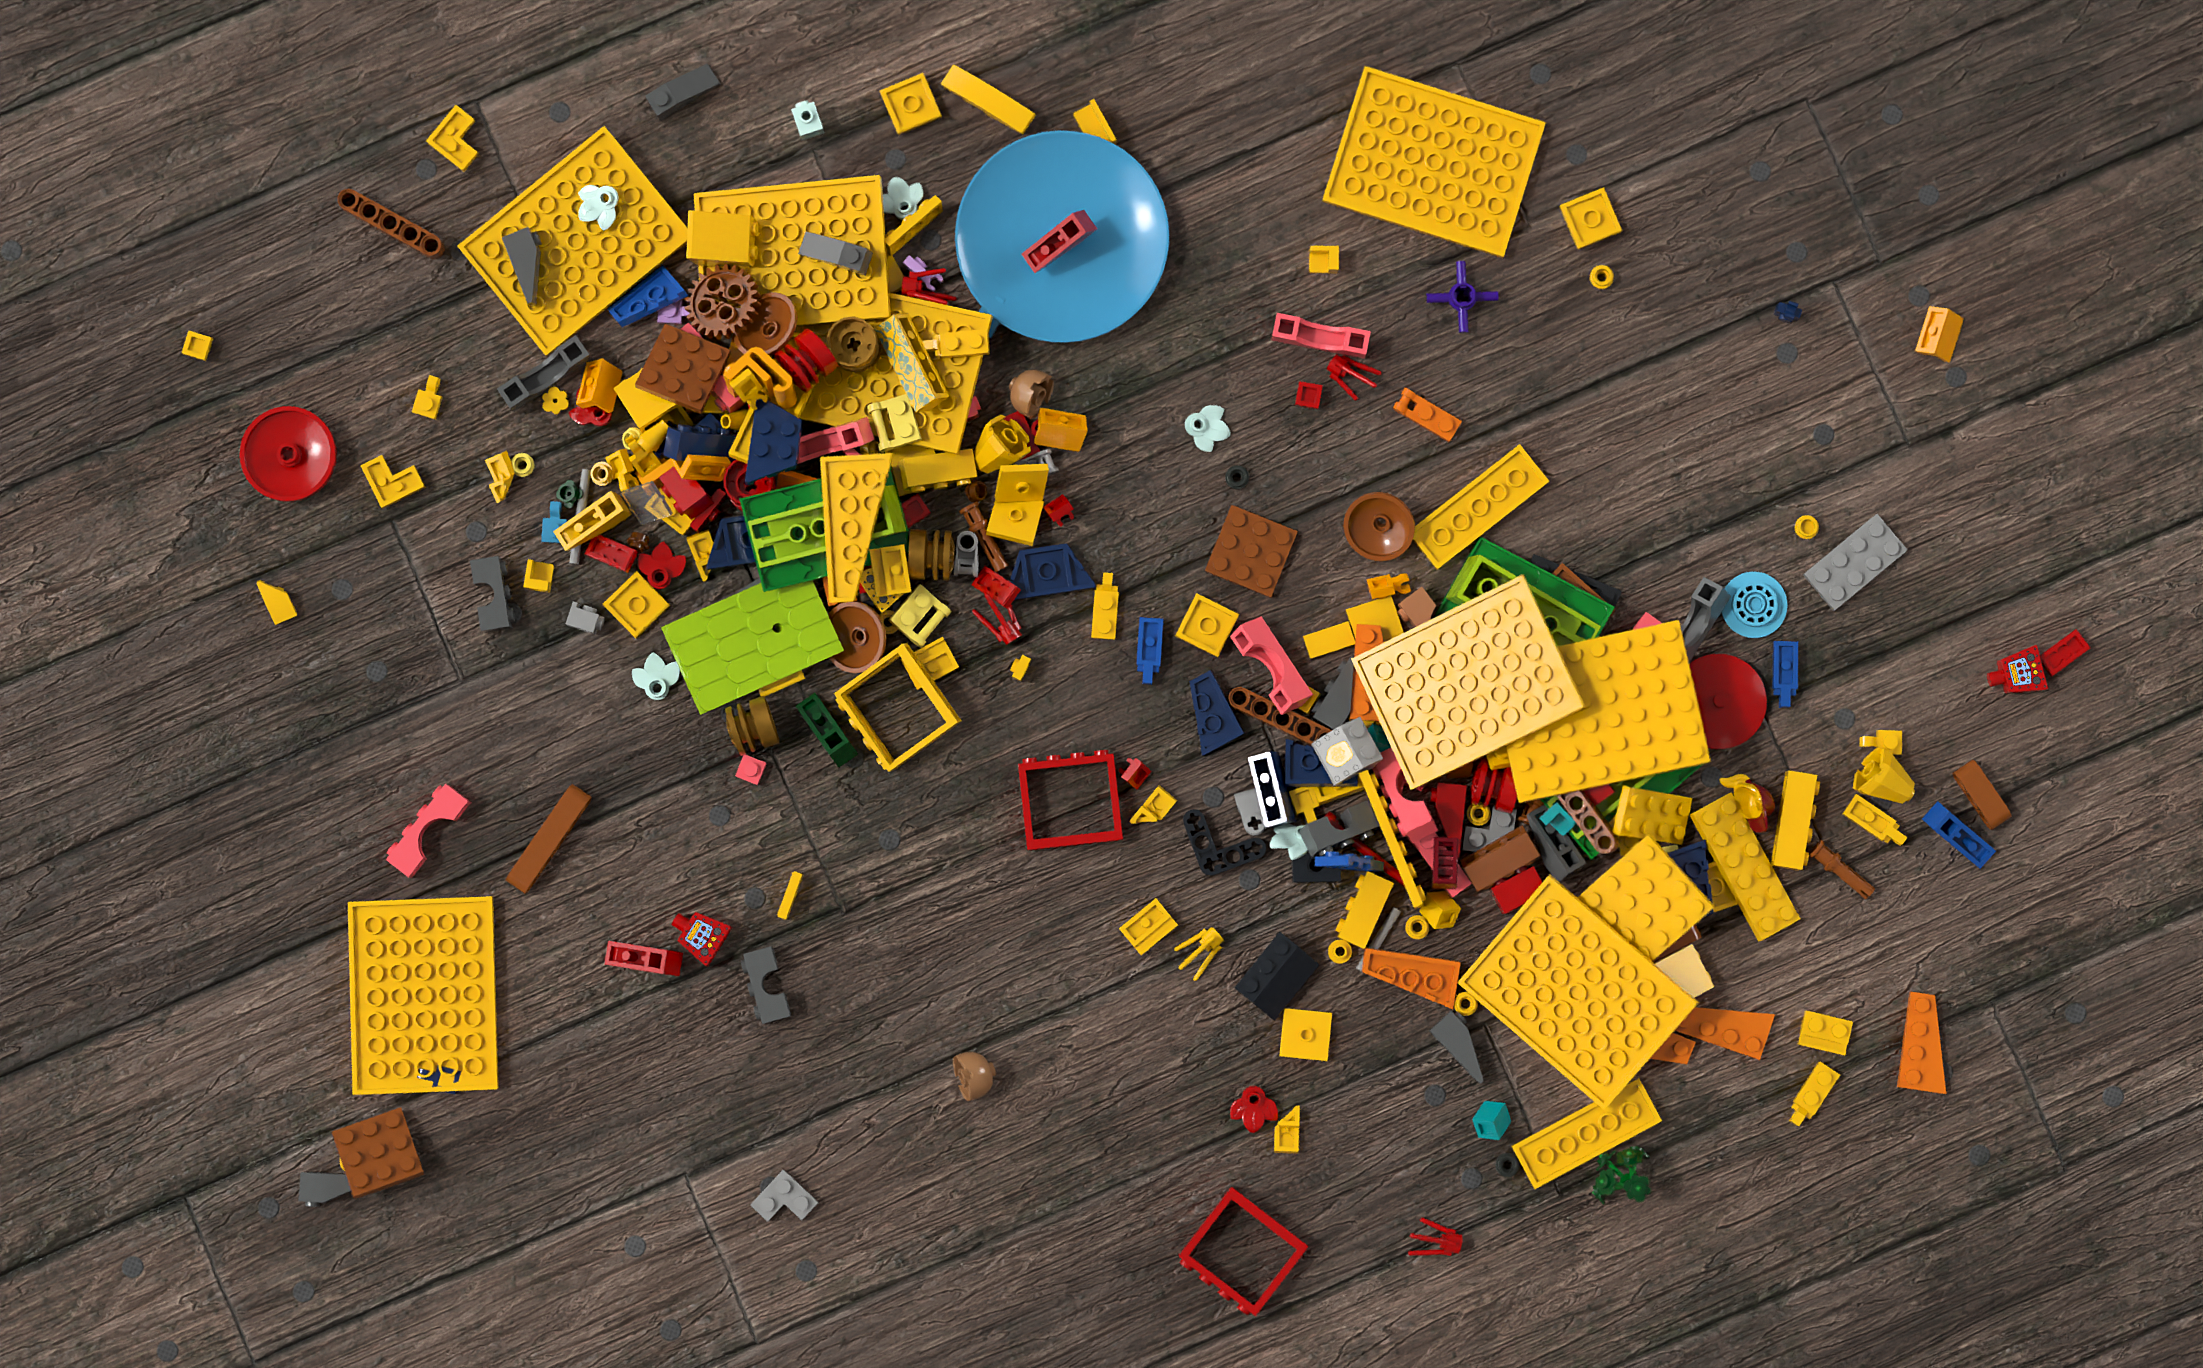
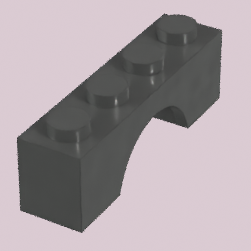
[497,335,592,412]
[1681,577,1731,664]

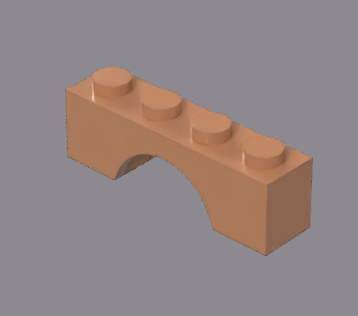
[1397,587,1436,628]

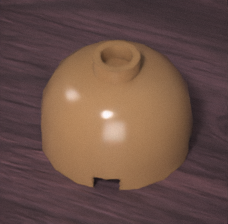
[1009,370,1054,419]
[953,1052,996,1101]

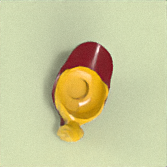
[1719,774,1775,833]

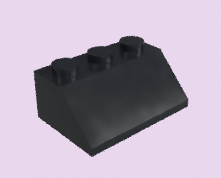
[1234,932,1320,1021]

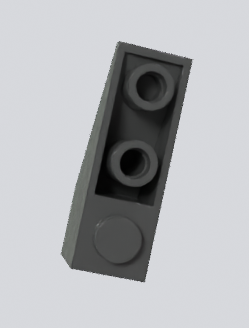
[1311,656,1354,730]

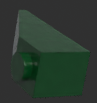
[796,693,858,768]

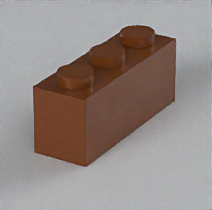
[1460,825,1540,892]

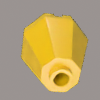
[973,415,1031,473]
[1853,747,1915,804]

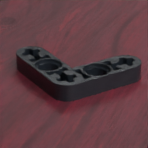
[1183,809,1266,876]

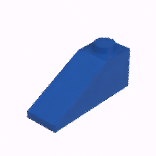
[1922,801,1996,869]

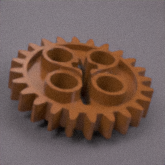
[685,264,761,340]

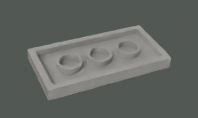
[1803,514,1907,611]

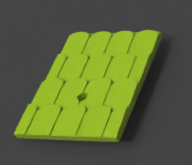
[661,580,844,715]

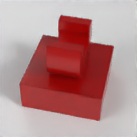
[1043,494,1074,526]
[1119,758,1152,790]

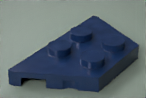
[745,399,803,485]
[706,516,756,570]
[1010,543,1096,600]

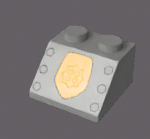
[1312,717,1383,786]

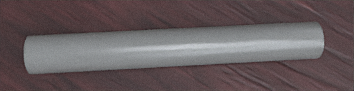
[1356,907,1401,973]

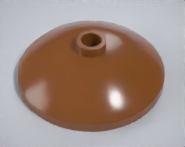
[733,292,798,356]
[1344,492,1415,561]
[828,601,886,673]

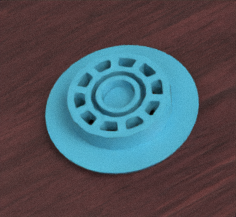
[1722,572,1787,638]

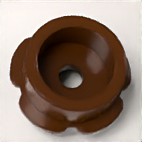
[965,479,987,502]
[627,532,650,553]

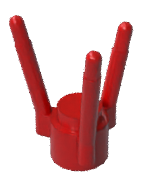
[901,268,957,305]
[1326,354,1382,401]
[972,593,1022,645]
[1408,1218,1462,1256]

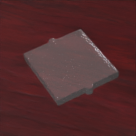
[621,481,673,525]

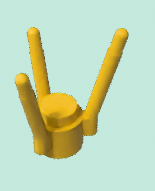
[1174,927,1224,981]

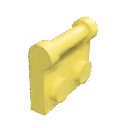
[867,394,922,452]
[888,584,952,648]

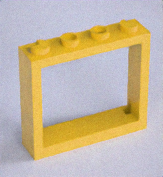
[834,643,962,772]

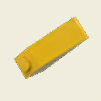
[553,491,632,551]

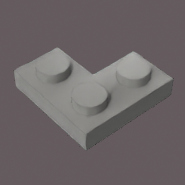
[1462,806,1517,852]
[750,1169,819,1222]

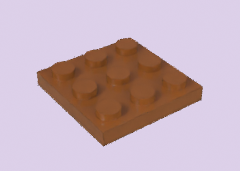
[635,324,731,414]
[1204,505,1298,598]
[332,1107,424,1199]

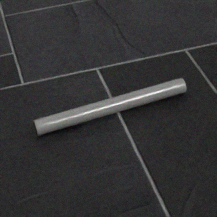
[569,469,591,565]

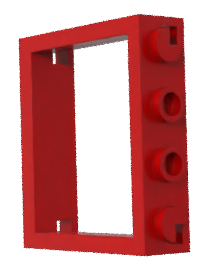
[1018,750,1123,851]
[1178,1187,1309,1316]

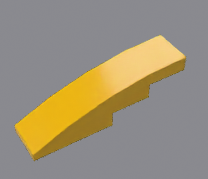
[941,64,1036,135]

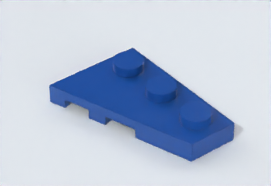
[607,265,688,327]
[1315,852,1384,872]

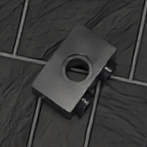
[1291,848,1341,883]

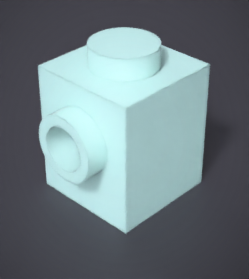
[791,101,824,140]

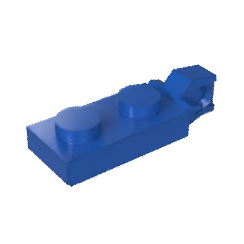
[1136,617,1163,685]
[1772,641,1798,708]

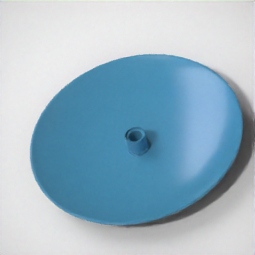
[955,131,1169,343]

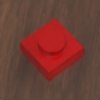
[1295,381,1323,410]

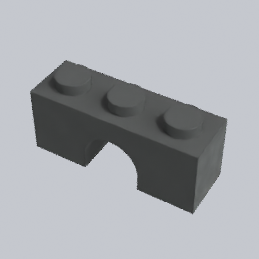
[470,556,515,633]
[1299,800,1380,857]
[741,946,792,1024]

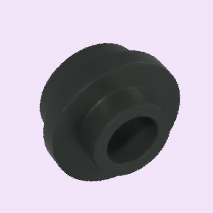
[1225,465,1249,489]
[1495,1153,1520,1177]

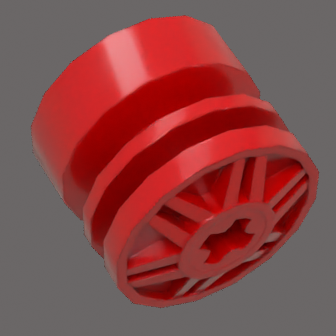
[775,328,839,393]
[723,460,777,512]
[1471,756,1517,814]

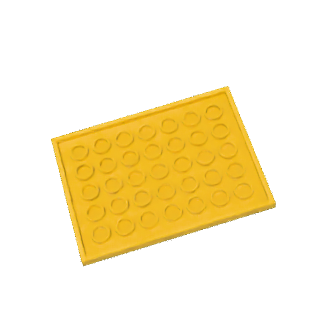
[1322,66,1546,258]
[458,126,688,357]
[694,175,891,335]
[795,293,993,455]
[1351,575,1585,790]
[1506,620,1710,803]
[1457,875,1698,1110]
[348,896,499,1095]

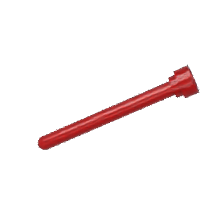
[1324,811,1406,888]

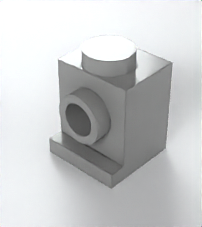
[566,601,605,635]

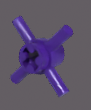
[1426,261,1498,333]

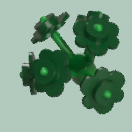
[1592,1146,1651,1205]

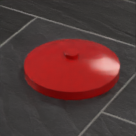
[240,406,337,502]
[1689,654,1767,750]

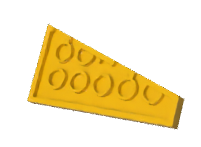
[820,453,893,603]

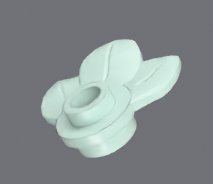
[883,177,923,220]
[578,185,619,230]
[1185,405,1231,452]
[632,653,680,700]
[1270,824,1308,860]

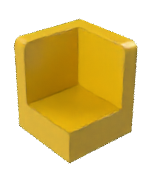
[1309,246,1339,274]
[523,559,554,593]
[1420,891,1461,929]

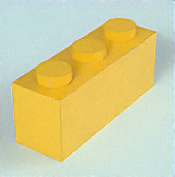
[898,449,977,493]
[1335,871,1394,949]

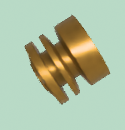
[826,316,881,373]
[908,529,955,581]
[725,696,780,756]

